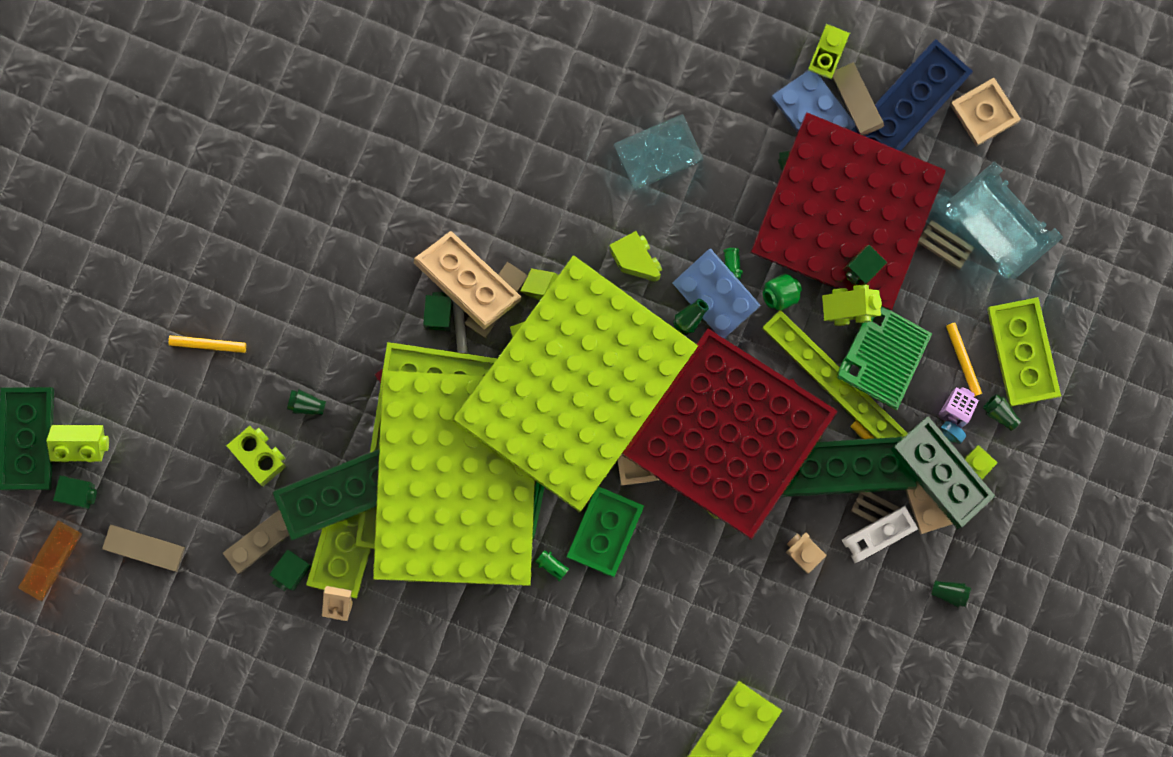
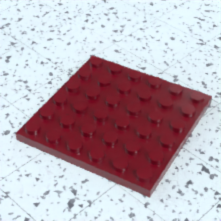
[750,112,946,310]
[622,329,837,540]

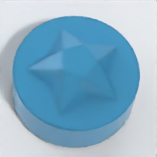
[940,421,966,444]

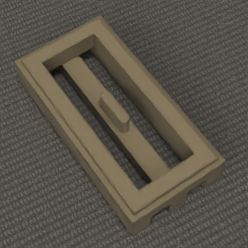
[918,220,974,270]
[850,492,900,523]

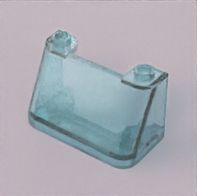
[946,161,1063,279]

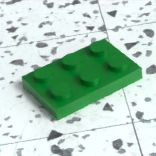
[567,486,644,577]

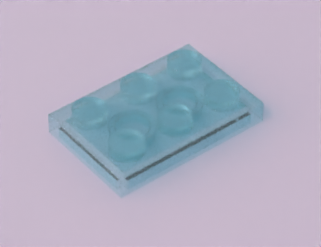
[614,114,703,191]

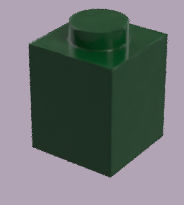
[843,245,887,286]
[423,292,453,331]
[53,475,97,509]
[269,549,311,592]

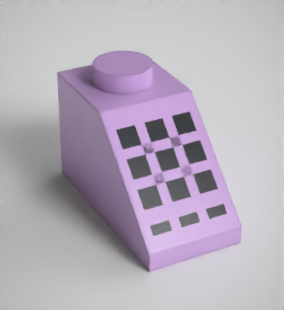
[937,387,979,428]

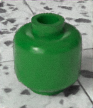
[762,274,802,311]

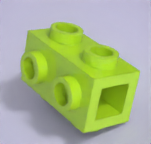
[822,285,882,326]
[47,425,109,462]

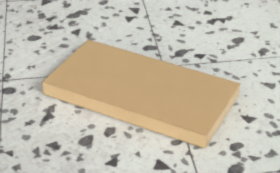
[414,231,521,329]

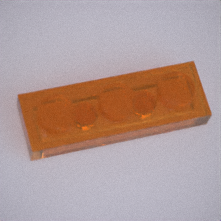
[18,520,83,601]

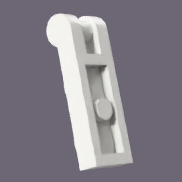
[842,505,918,563]

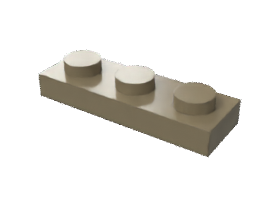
[223,510,290,574]

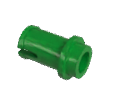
[723,248,743,280]
[535,550,569,581]

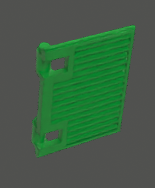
[837,306,932,411]

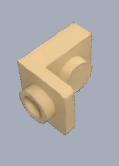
[786,533,827,574]
[322,586,353,621]

